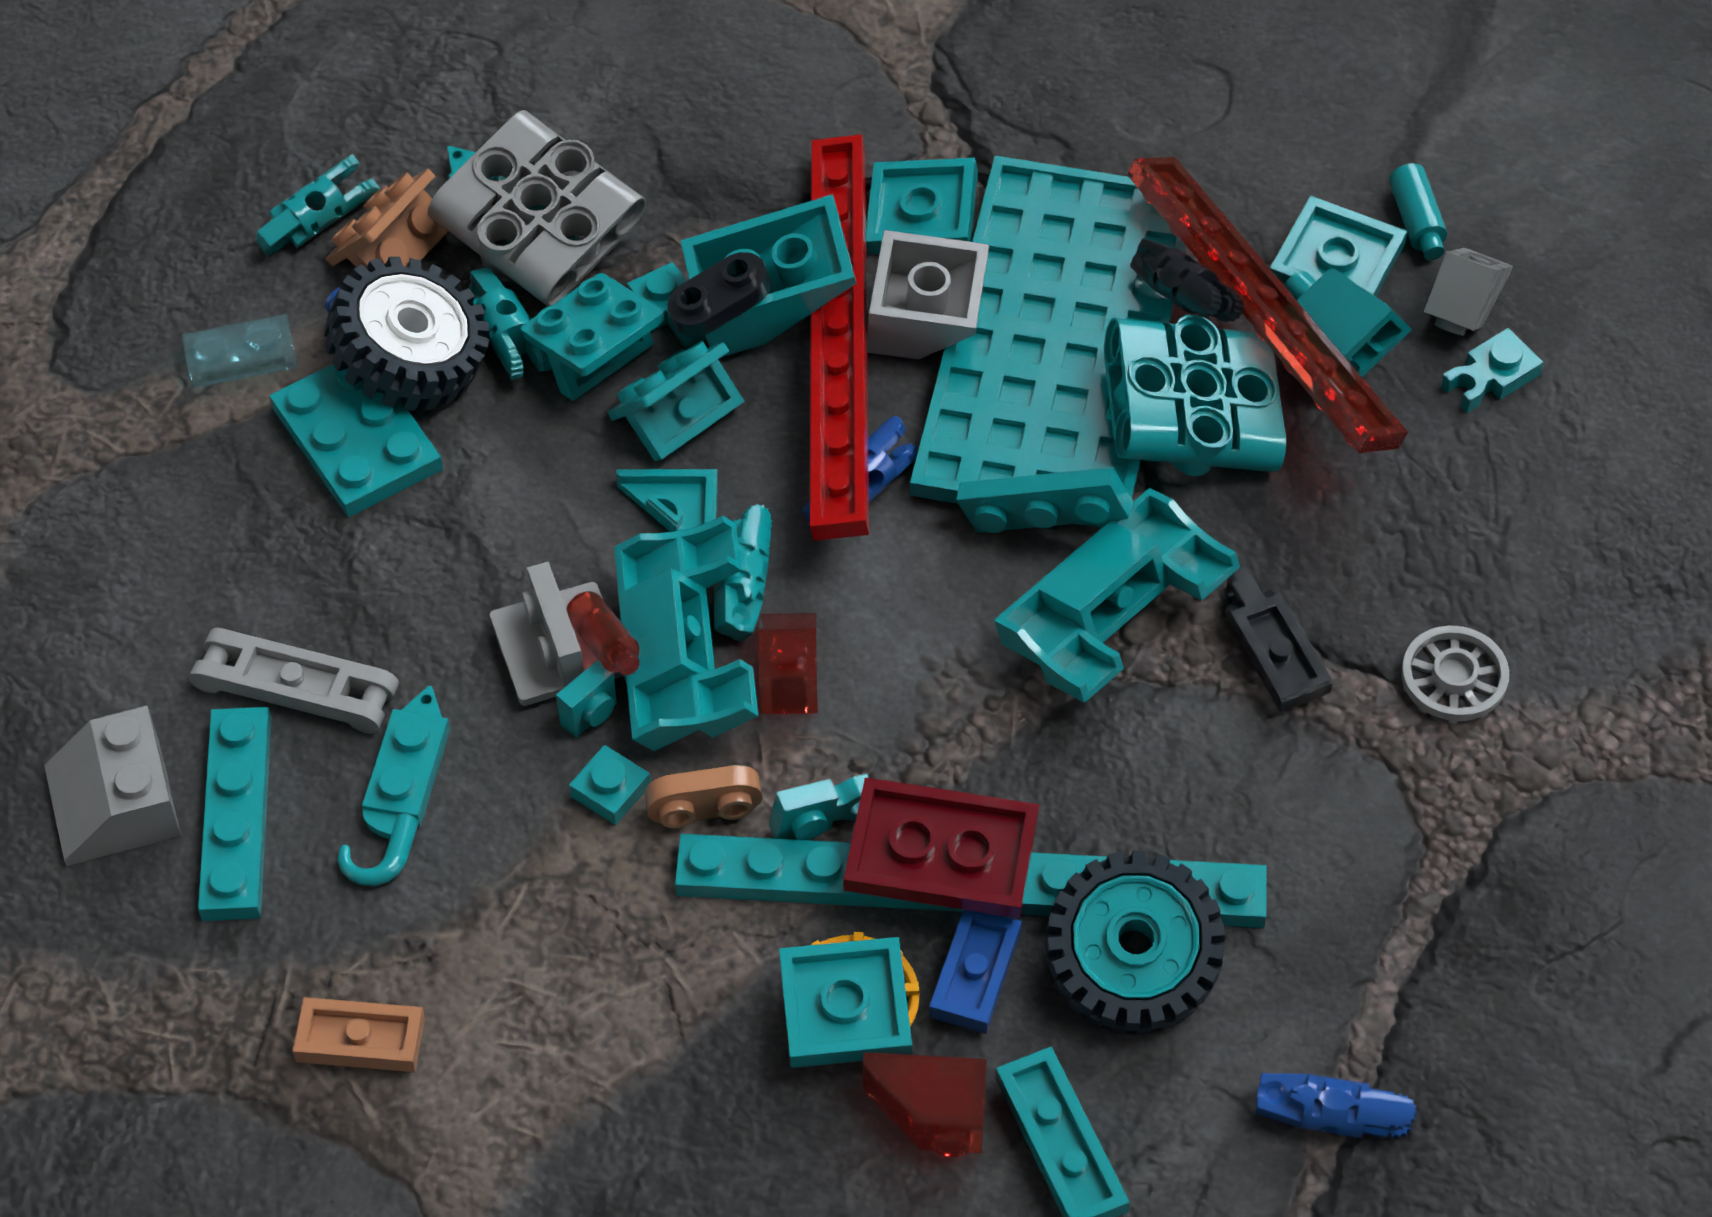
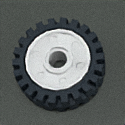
[324,257,490,411]

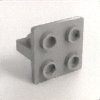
[490,562,625,706]

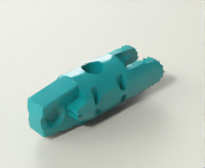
[255,154,380,257]
[469,267,552,380]
[714,503,772,642]

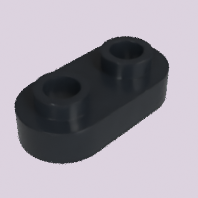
[667,252,771,337]

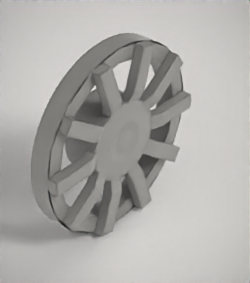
[1401,626,1510,724]

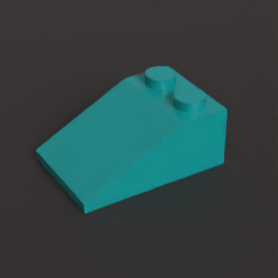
[680,194,856,357]

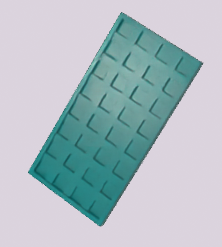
[910,155,1198,528]

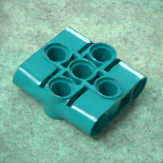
[1104,314,1286,476]

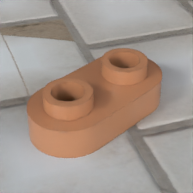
[644,765,763,828]

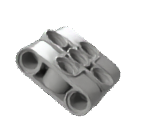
[428,110,646,307]

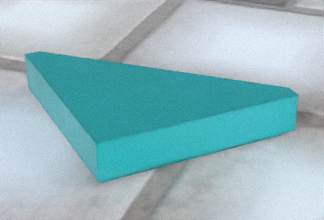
[616,469,718,532]

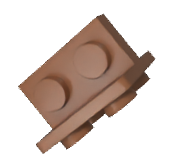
[325,168,448,268]

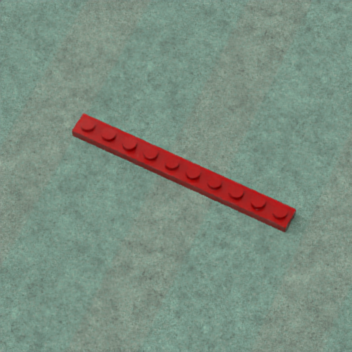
[810,134,869,541]

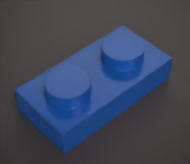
[929,910,1022,1034]

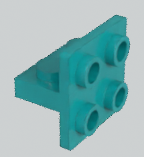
[521,273,665,401]
[607,341,745,461]

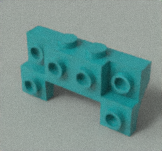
[994,488,1240,703]
[614,515,759,751]

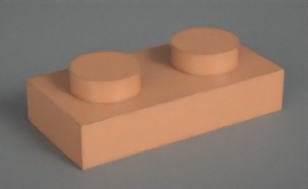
[292,997,425,1072]

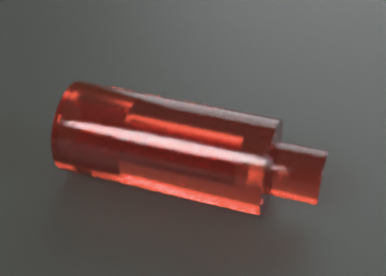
[566,591,640,675]

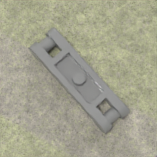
[188,628,399,734]

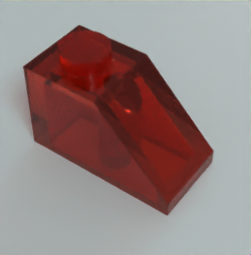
[759,613,818,714]
[863,1052,987,1157]

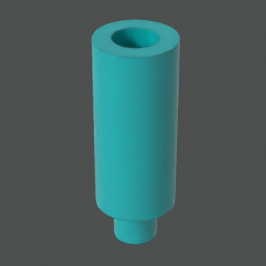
[1389,163,1448,260]

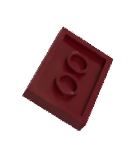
[843,777,1039,919]

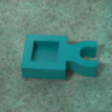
[1441,328,1544,413]
[769,774,869,840]

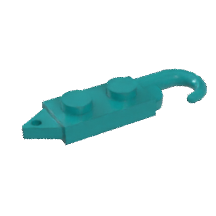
[338,686,450,886]

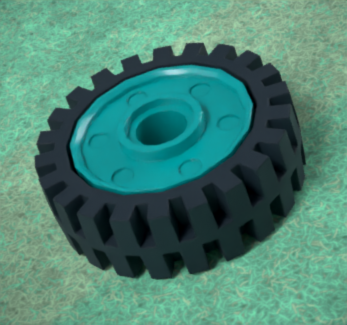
[1046,850,1225,1035]

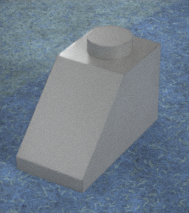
[1424,248,1513,335]

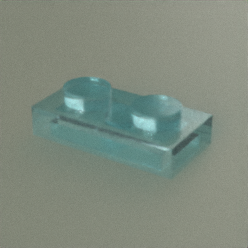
[182,314,298,388]

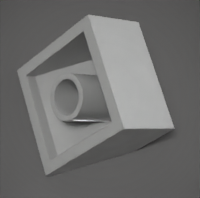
[867,230,989,360]
[44,706,181,866]

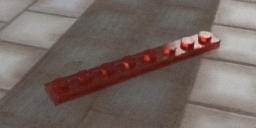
[1127,157,1408,453]

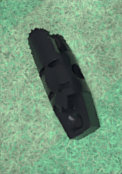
[1130,238,1245,322]

